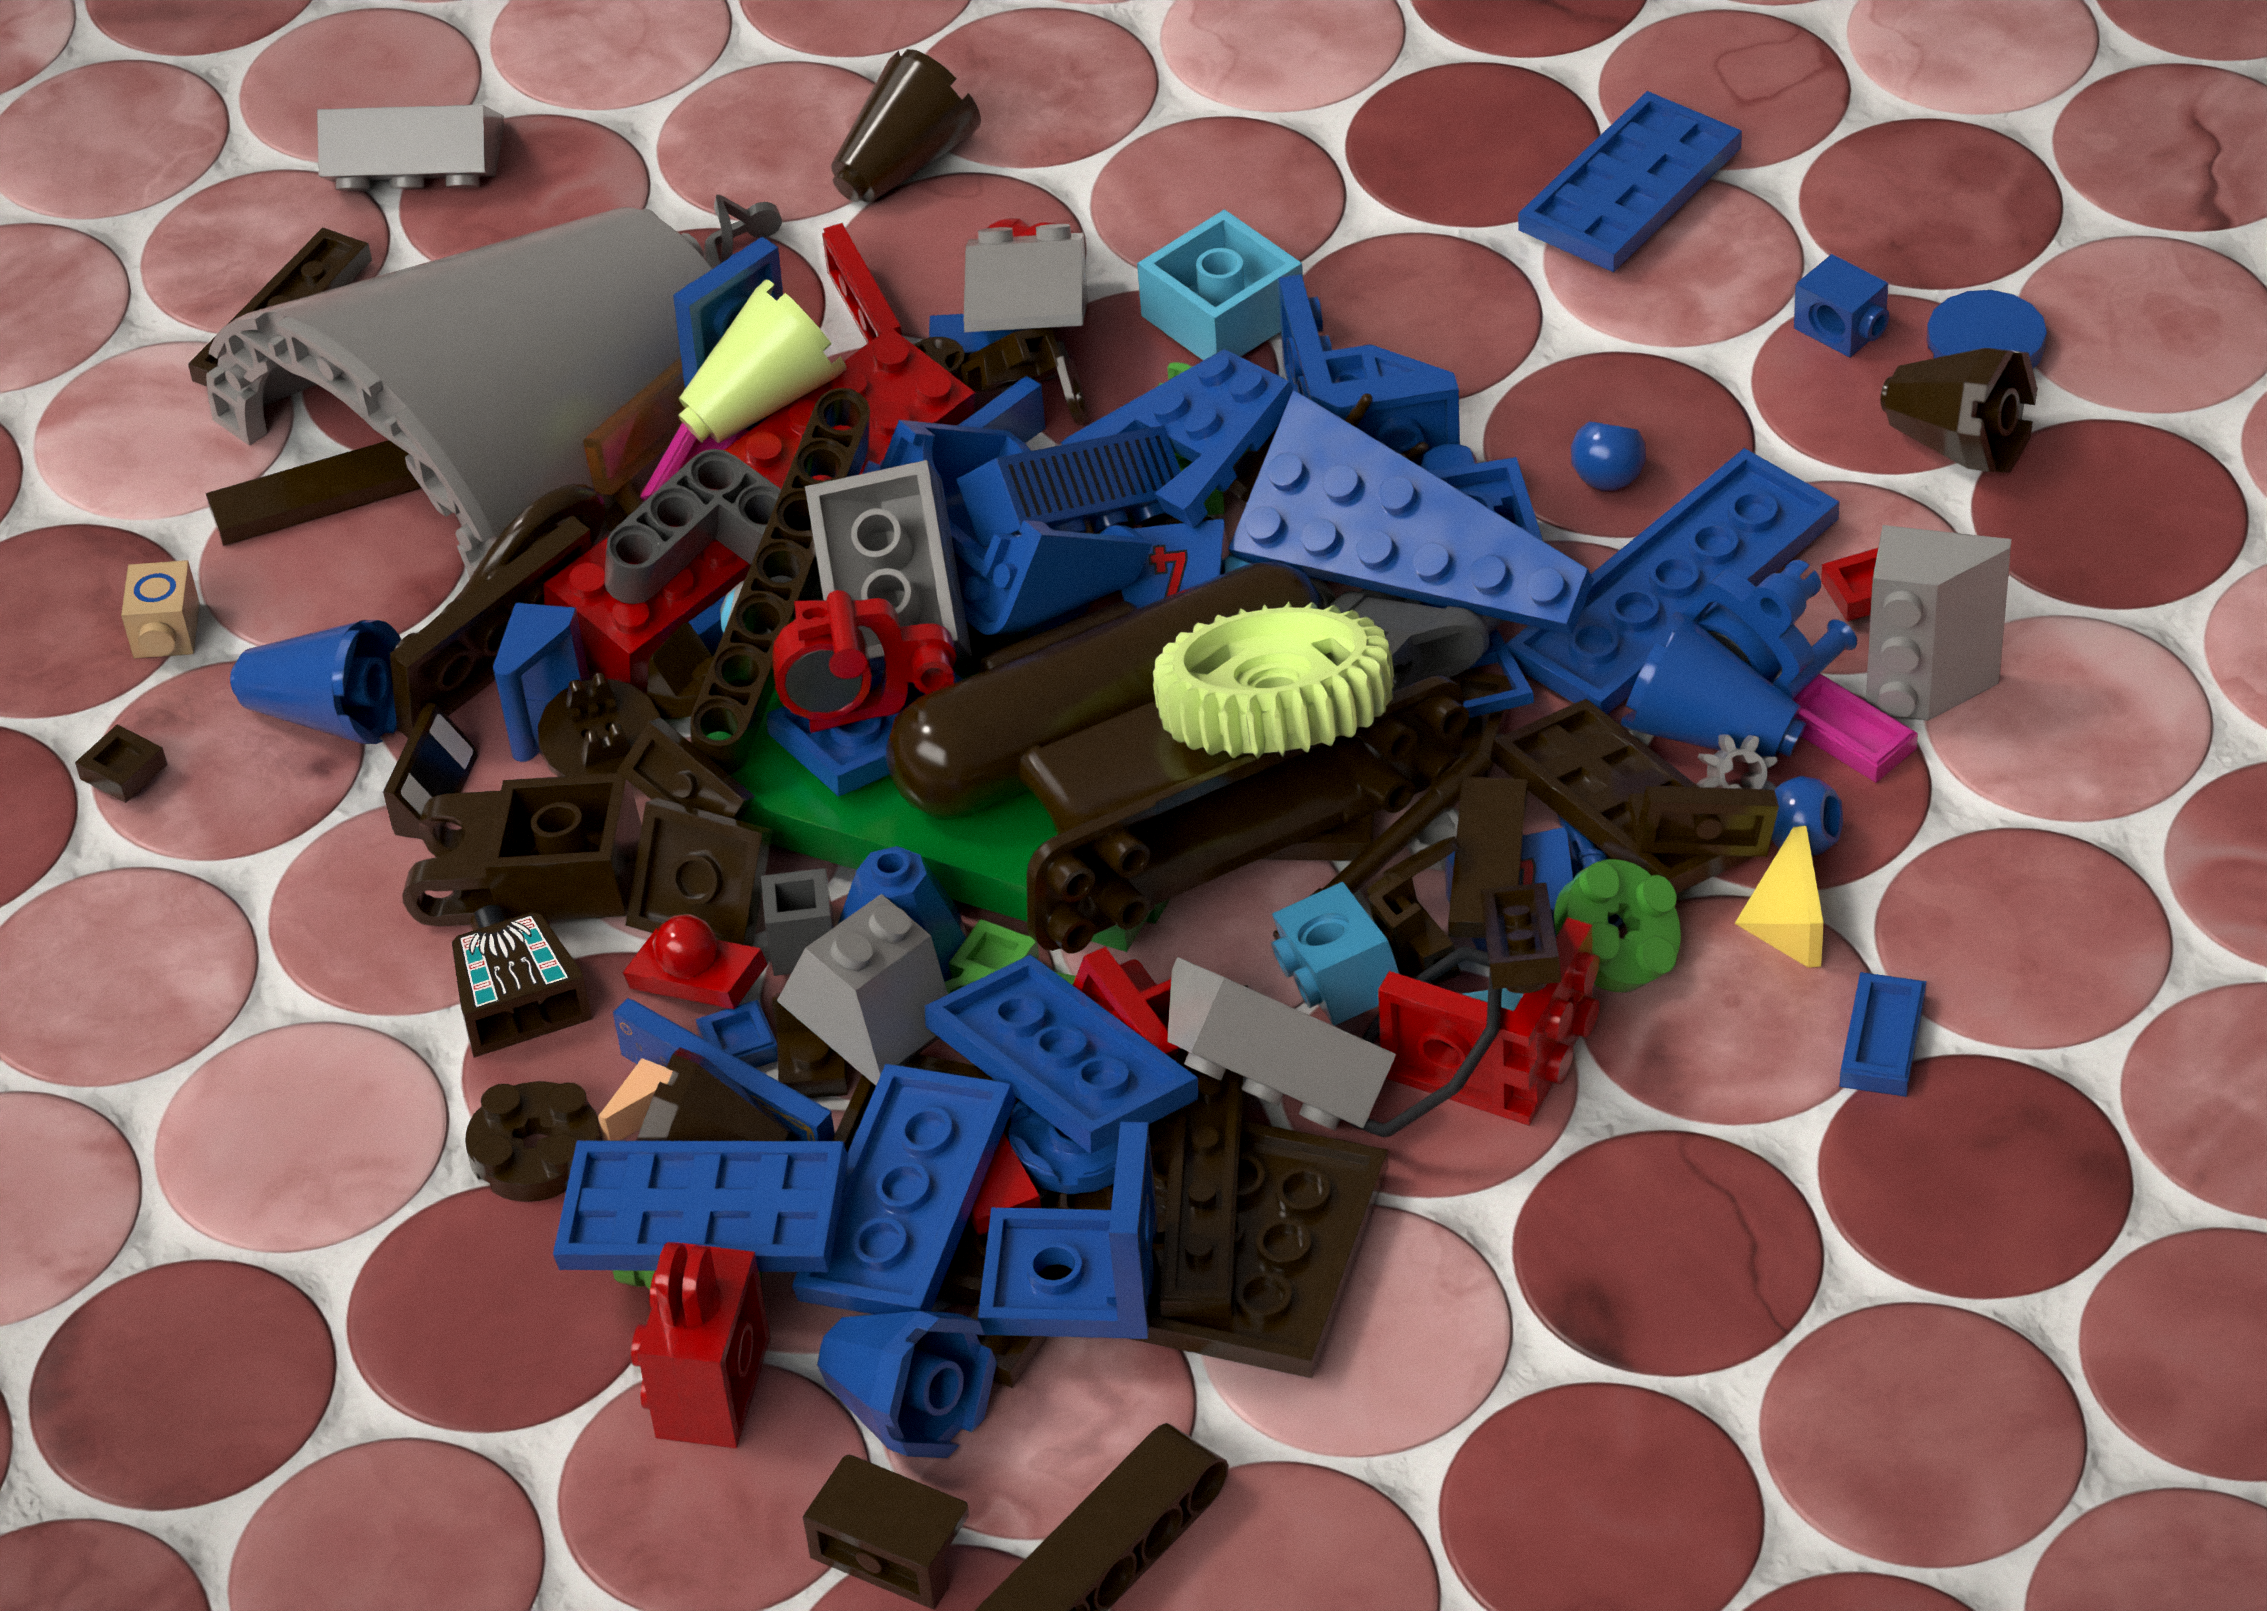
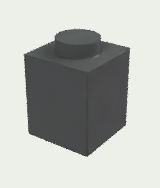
[761,868,835,976]

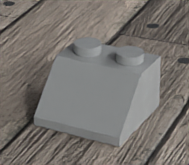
[777,894,948,1086]

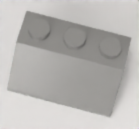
[317,105,504,191]
[805,460,972,671]
[1866,525,2012,721]
[1167,957,1396,1131]

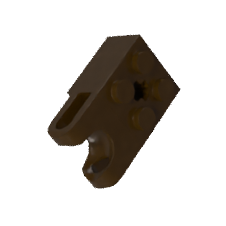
[402,773,642,926]

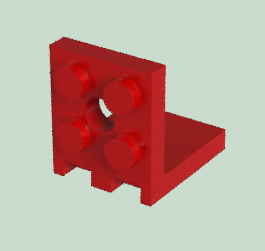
[1378,918,1600,1126]

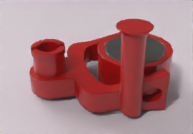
[772,590,956,733]

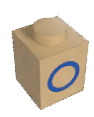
[121,560,200,659]

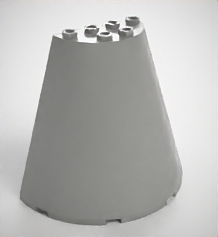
[206,207,712,578]

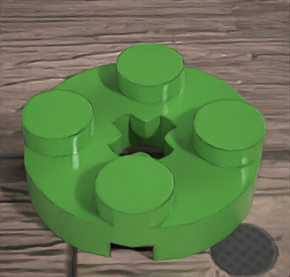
[1554,859,1681,993]

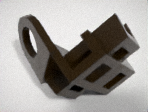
[961,327,1088,425]
[1366,836,1461,985]

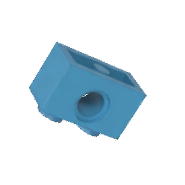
[1271,882,1399,1026]

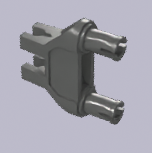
[1330,589,1507,692]

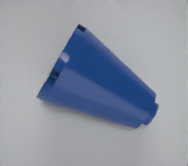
[1621,611,1807,757]
[230,620,401,744]

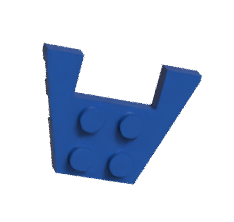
[1061,349,1293,528]

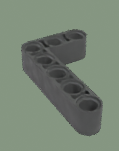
[604,449,823,604]

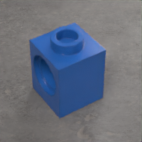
[1794,254,1889,358]

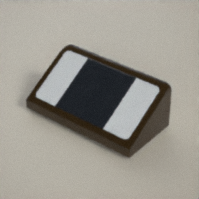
[383,703,478,839]

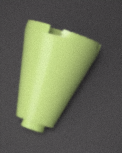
[678,279,846,443]

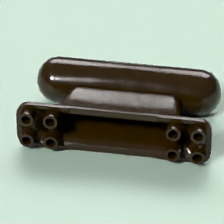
[886,561,1469,954]

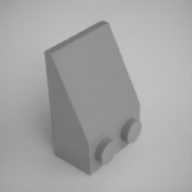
[964,224,1088,332]

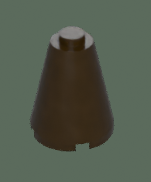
[831,49,981,203]

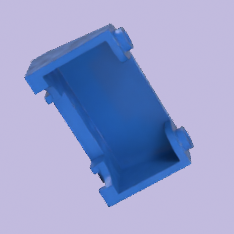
[880,420,1152,636]

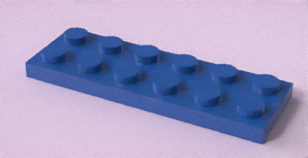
[1505,448,1840,714]

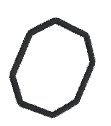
[1350,946,1502,1138]

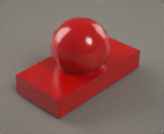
[622,914,768,1010]

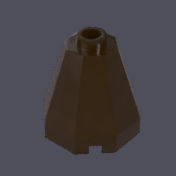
[1880,348,2038,473]
[636,1047,791,1141]

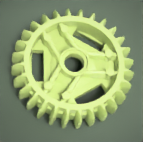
[1153,602,1394,759]

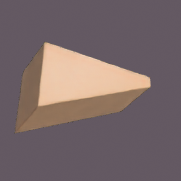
[598,1058,673,1141]

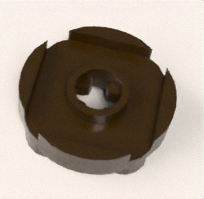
[465,1081,602,1202]

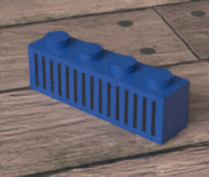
[956,425,1181,548]

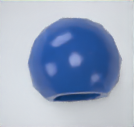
[1570,421,1647,491]
[1771,776,1843,857]

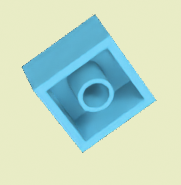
[1137,209,1303,361]

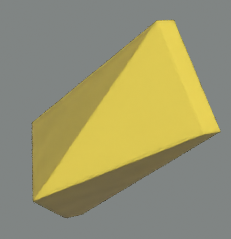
[1734,826,1824,968]

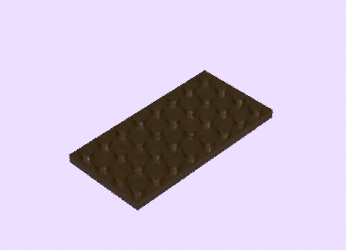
[832,1054,1388,1378]

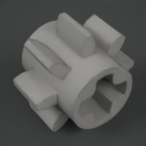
[1696,734,1778,790]

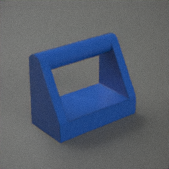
[493,603,590,762]

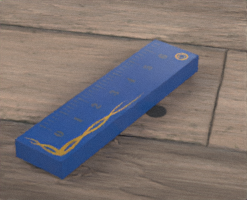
[613,998,835,1141]

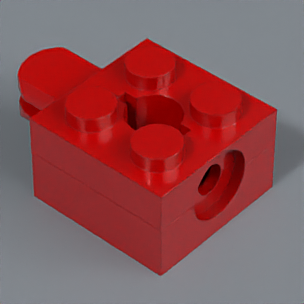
[631,1242,771,1449]

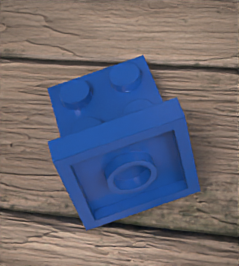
[1278,274,1460,467]

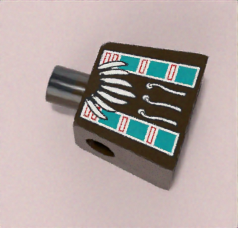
[452,905,592,1058]

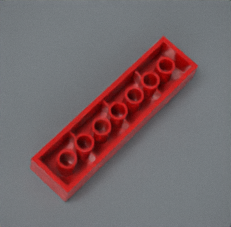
[544,327,975,691]

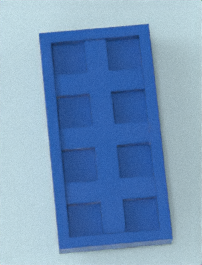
[1518,91,1742,272]
[553,1141,849,1272]

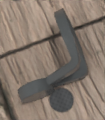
[703,194,782,269]

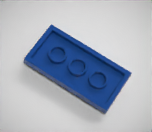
[924,954,1198,1154]
[792,1064,1016,1315]

